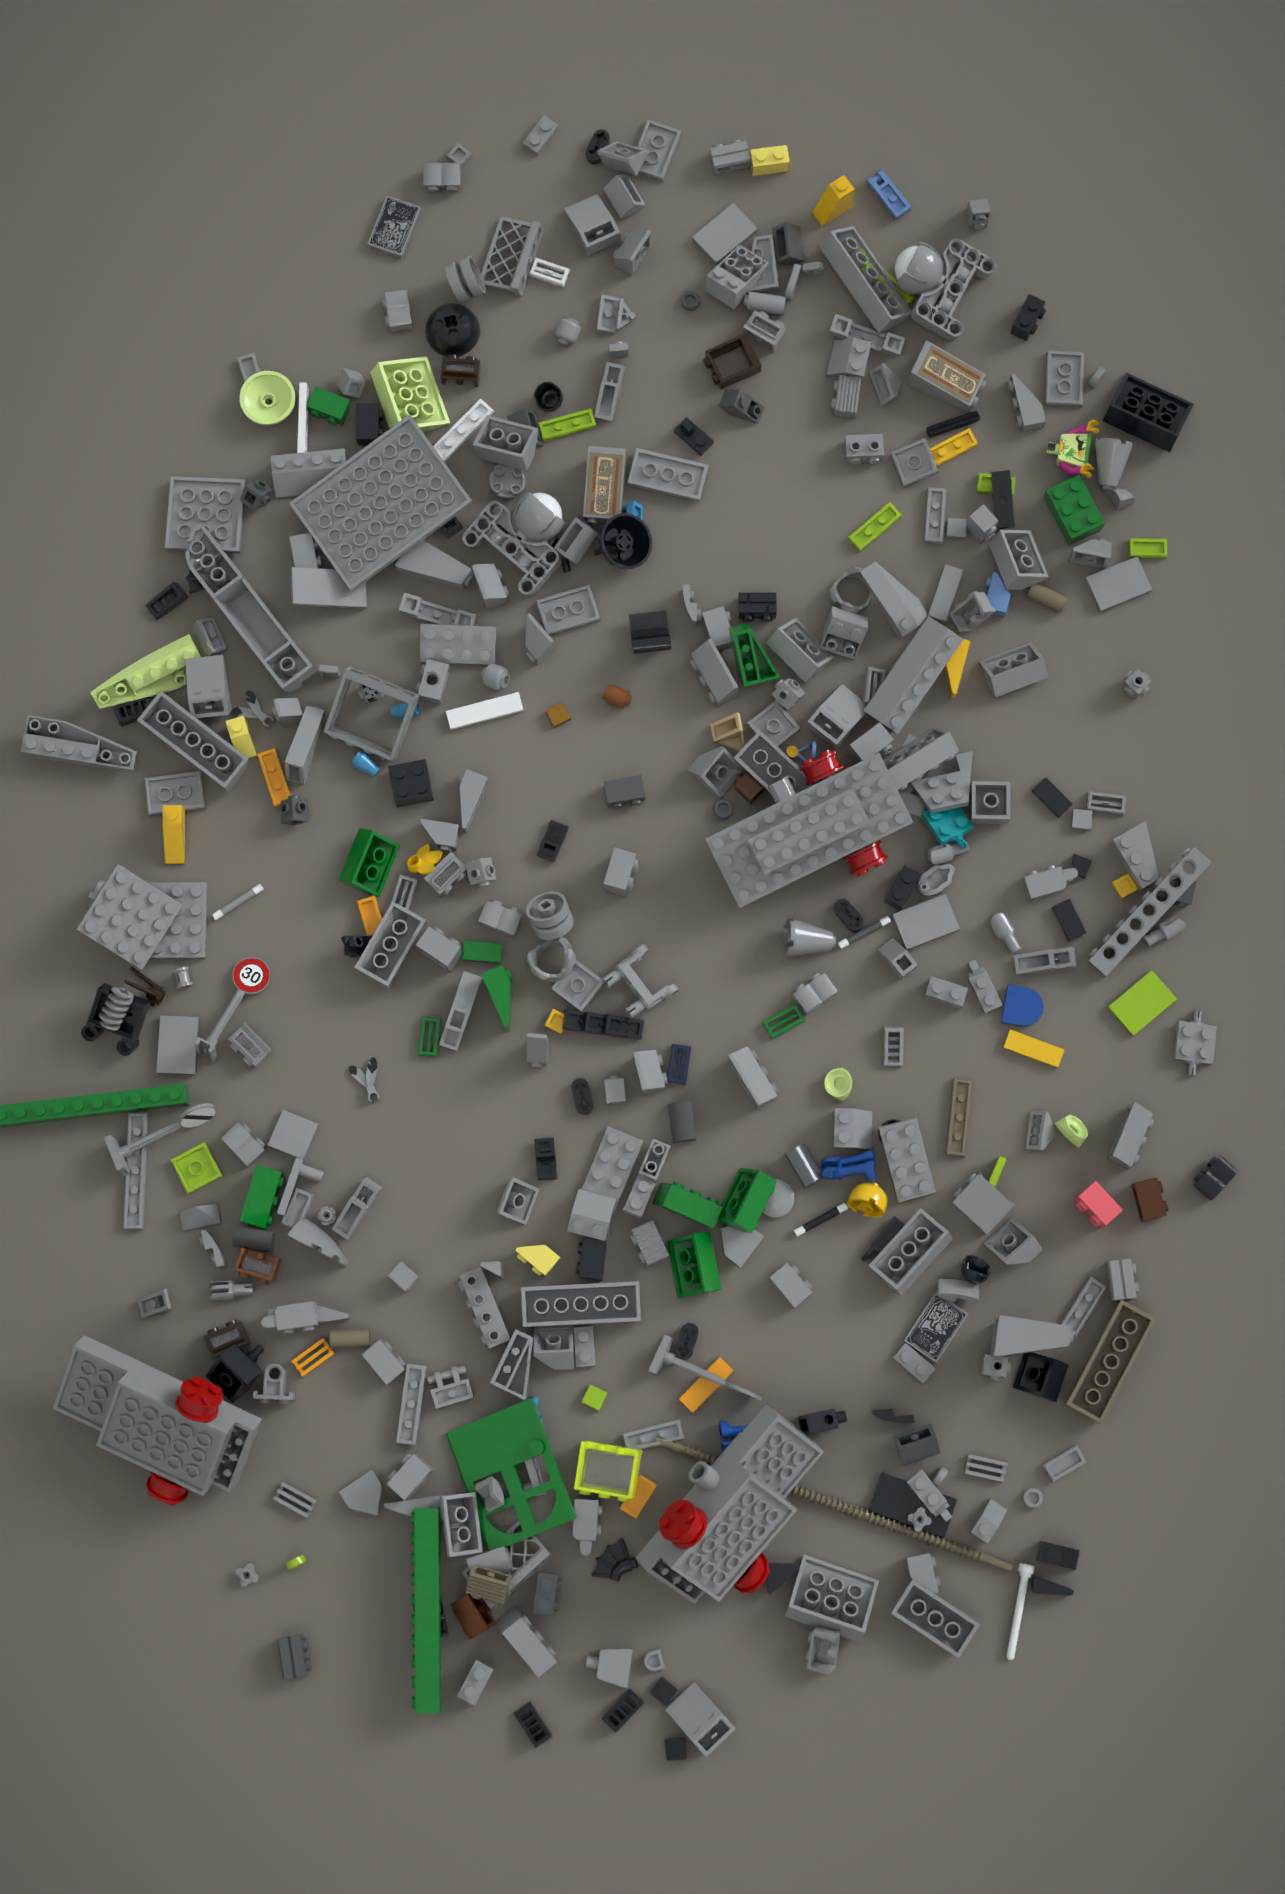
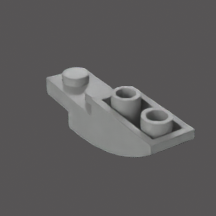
[439,971,482,1051]
[623,1139,671,1219]

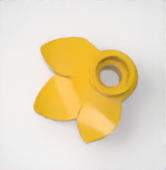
[407,844,442,875]

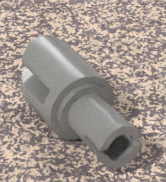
[925,840,969,865]
[990,913,1022,954]
[1142,915,1186,947]
[210,1280,253,1301]

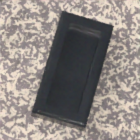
[1032,778,1073,818]
[1052,899,1087,942]

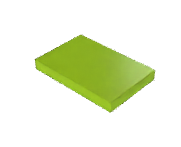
[1108,970,1177,1036]

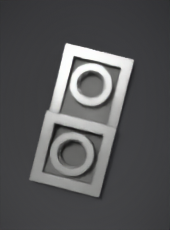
[683,584,701,626]
[199,1230,227,1268]
[937,1279,979,1304]

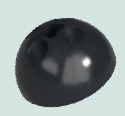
[425,303,480,357]
[599,513,652,569]

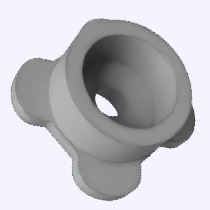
[908,1507,932,1531]
[236,1563,259,1587]

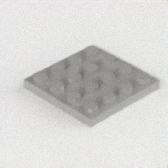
[165,476,246,553]
[76,864,183,970]
[147,882,208,959]

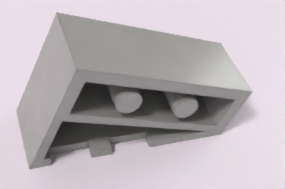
[1110,821,1159,893]
[490,1329,534,1400]
[496,1606,557,1678]

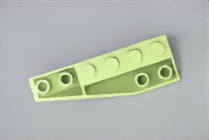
[90,634,201,709]

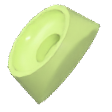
[824,1067,853,1102]
[1055,1115,1088,1148]

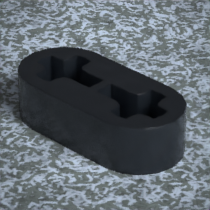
[586,129,610,165]
[834,899,863,932]
[572,1078,593,1115]
[675,1323,699,1360]

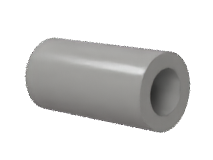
[744,291,786,315]

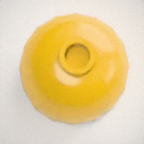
[847,1182,887,1218]

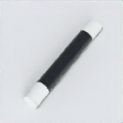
[794,1202,848,1237]

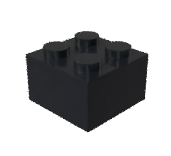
[388,759,434,808]

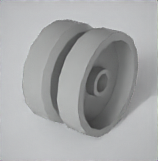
[445,255,486,303]
[526,891,574,940]

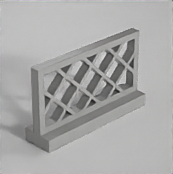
[481,216,544,297]
[461,1521,553,1610]

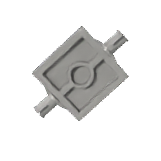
[1173,1010,1217,1076]

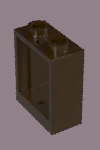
[703,333,761,389]

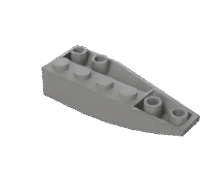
[21,715,137,771]

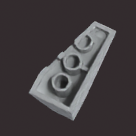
[859,561,928,637]

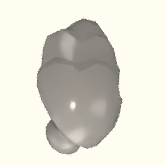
[918,864,955,896]

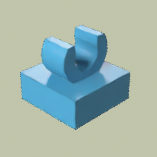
[622,501,643,520]

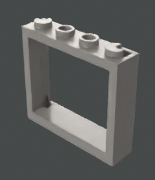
[324,667,420,761]

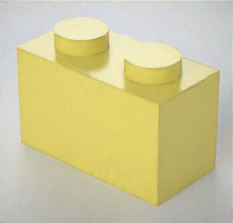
[750,145,790,176]

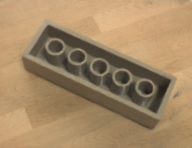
[1063,1300,1156,1424]

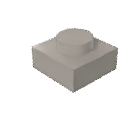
[609,341,629,358]

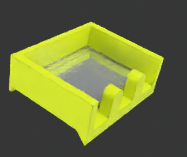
[574,1441,643,1502]

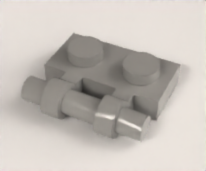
[427,1365,474,1409]

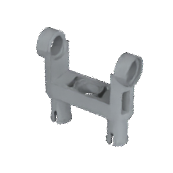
[602,944,679,1019]

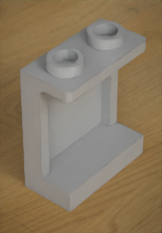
[953,1173,1015,1234]

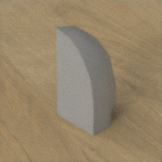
[1109,488,1135,511]

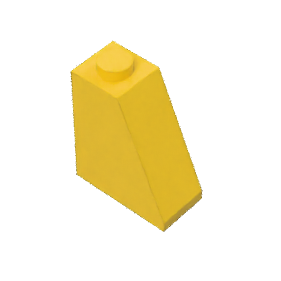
[812,175,855,227]

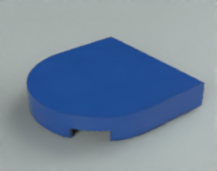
[1001,985,1043,1027]

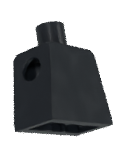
[798,1408,847,1435]

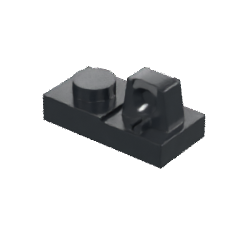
[674,417,714,456]

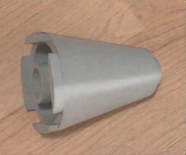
[1095,438,1133,491]
[782,918,836,957]

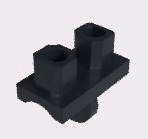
[341,936,372,957]

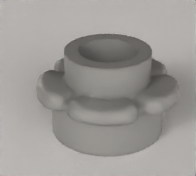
[317,1206,336,1226]

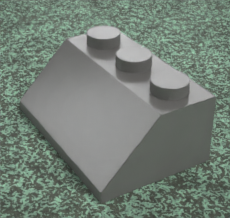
[473,415,538,471]
[989,530,1049,590]
[766,618,835,683]
[689,638,738,707]
[979,642,1048,697]
[727,1046,779,1110]
[1107,1102,1154,1169]
[441,1492,483,1557]

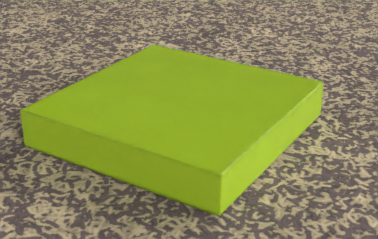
[171,1142,223,1194]

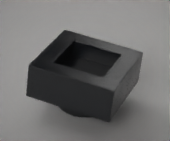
[650,1677,678,1706]

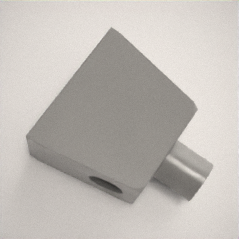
[586,1648,633,1688]

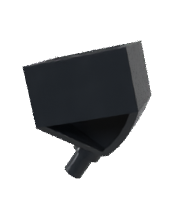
[206,1344,265,1403]

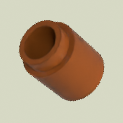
[603,685,632,709]

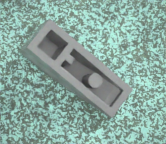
[458,769,489,833]
[527,1033,549,1068]
[384,1495,445,1524]

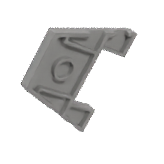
[908,751,973,814]

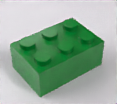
[1043,474,1105,546]

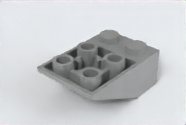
[564,194,621,256]
[705,245,769,309]
[185,655,232,718]
[806,684,867,750]
[665,1682,736,1757]

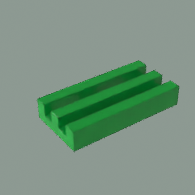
[762,1004,805,1040]
[418,1017,442,1057]

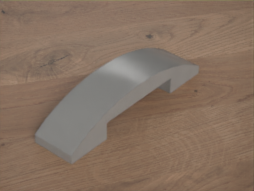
[829,314,905,356]
[399,593,476,625]

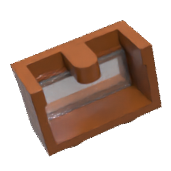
[234,1247,281,1284]

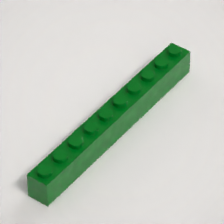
[0,1084,189,1128]
[411,1507,441,1714]

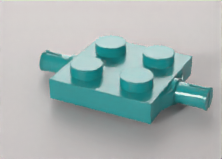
[921,807,974,850]

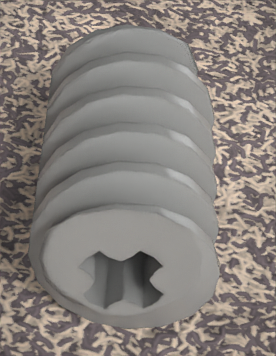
[99,987,134,1031]

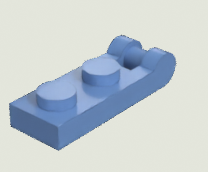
[866,170,911,220]

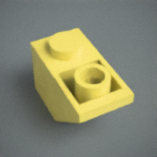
[515,1245,561,1276]

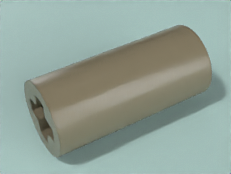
[1027,583,1068,612]
[330,1329,371,1348]

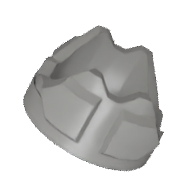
[829,567,873,614]
[527,937,576,982]

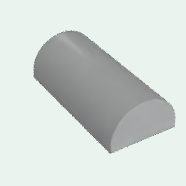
[891,1579,980,1658]

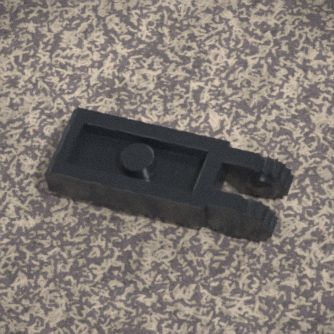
[861,1216,905,1261]

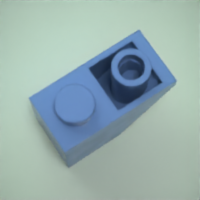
[985,572,1011,618]

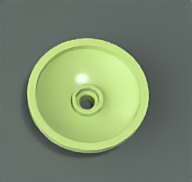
[240,371,296,425]

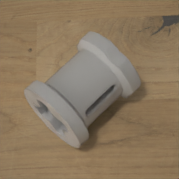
[172,966,193,990]

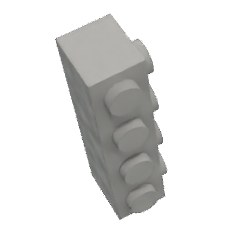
[458,1267,511,1349]

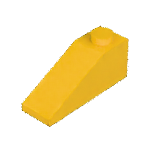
[944,639,970,699]
[163,805,185,864]

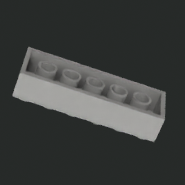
[521,1281,641,1328]

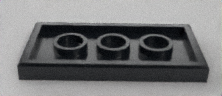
[869,1472,957,1537]

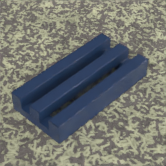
[667,1044,691,1085]

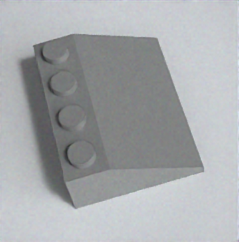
[784,1555,879,1643]

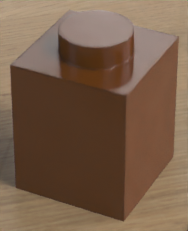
[734,772,764,804]

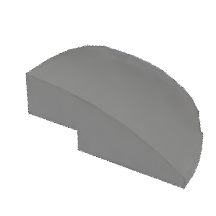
[288,1219,348,1266]

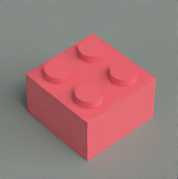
[1074,1181,1123,1229]

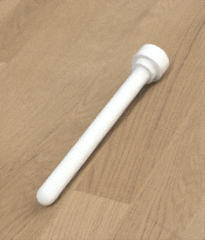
[1006,1563,1035,1660]

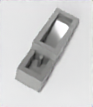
[594,362,626,421]
[1014,947,1077,975]
[332,1177,383,1240]

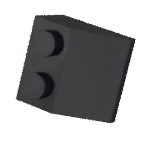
[1013,1352,1069,1402]

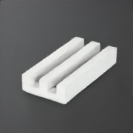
[529,257,570,288]

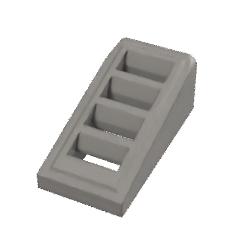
[883,1026,904,1066]

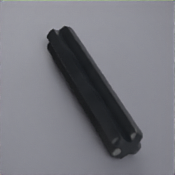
[926,411,980,437]

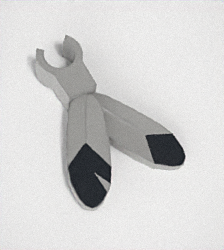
[232,690,275,729]
[349,1057,380,1103]

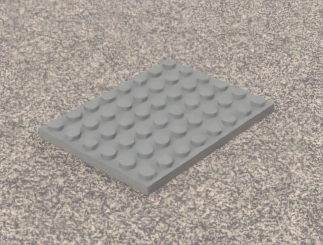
[289,414,473,592]

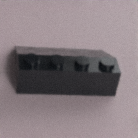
[1103,372,1194,452]

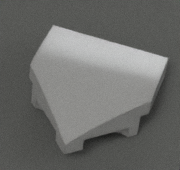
[595,294,636,334]
[720,1226,764,1267]
[339,1470,385,1517]

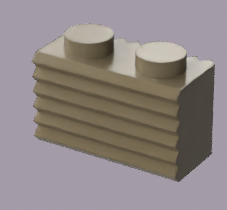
[465,1565,512,1605]

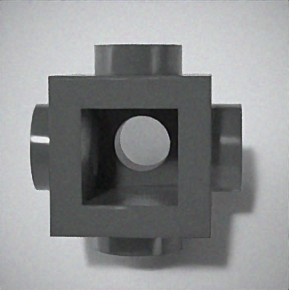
[240,479,273,511]
[280,795,308,825]

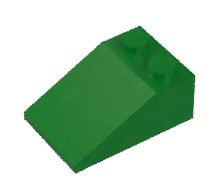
[481,965,514,1032]

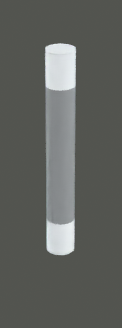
[212,884,264,920]

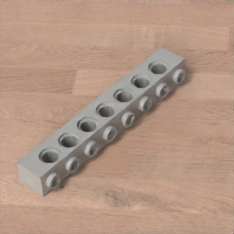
[1088,847,1212,977]

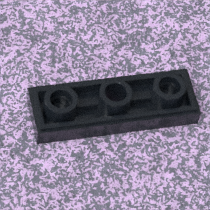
[991,470,1015,529]

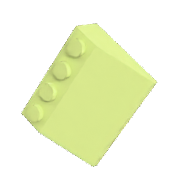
[370,356,450,433]

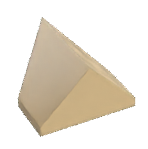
[710,713,745,752]

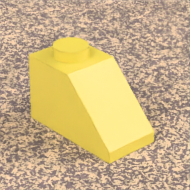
[226,715,257,758]

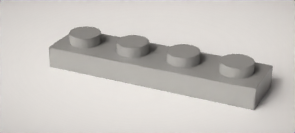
[396,1364,427,1445]

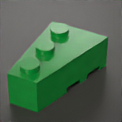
[729,623,780,687]
[652,1182,723,1229]

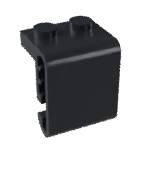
[629,610,671,654]

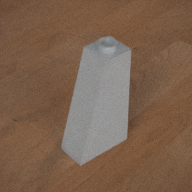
[395,540,473,590]
[285,705,325,785]

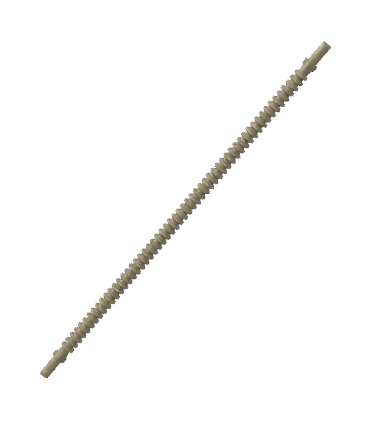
[655,1436,1013,1572]

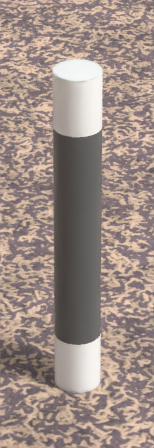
[837,915,891,949]

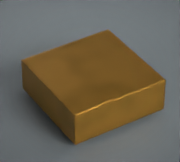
[546,702,571,728]

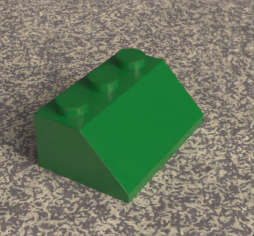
[338,828,400,897]
[240,1164,285,1230]
[718,1168,777,1233]
[667,1232,722,1298]

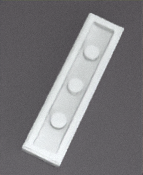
[297,382,309,453]
[433,398,494,462]
[446,692,524,730]

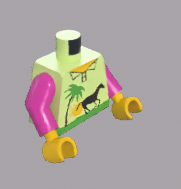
[1046,420,1100,478]

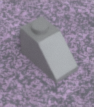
[421,819,460,852]
[969,1498,1007,1544]

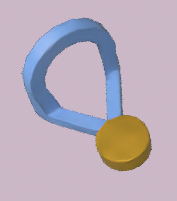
[786,741,816,762]

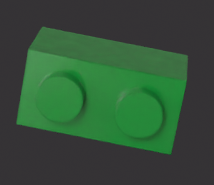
[307,386,352,426]

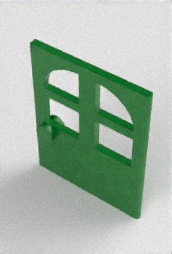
[446,1398,577,1551]

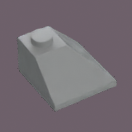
[1068,538,1112,569]
[525,613,555,665]
[688,746,744,798]
[983,1218,1043,1265]
[534,1325,574,1370]

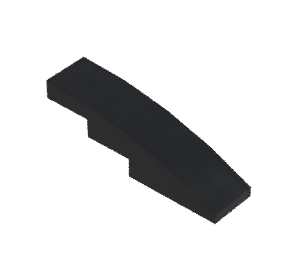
[562,1009,644,1040]

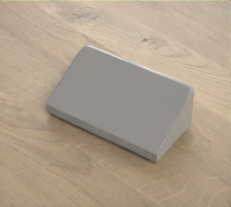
[193,616,228,656]
[480,1261,503,1279]

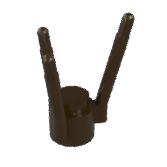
[124,967,165,1007]

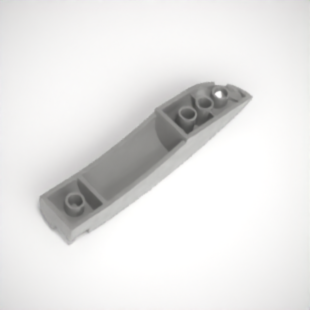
[185,523,316,692]

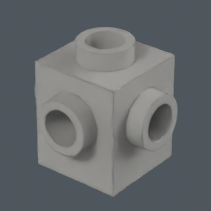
[1121,669,1152,700]
[772,678,806,710]
[465,857,496,888]
[981,1354,1011,1381]

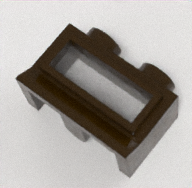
[440,355,481,387]
[204,1320,251,1359]

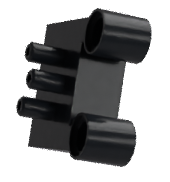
[81,983,150,1056]

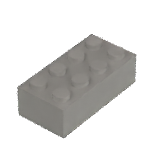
[734,730,815,793]

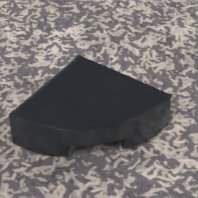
[1072,854,1092,879]

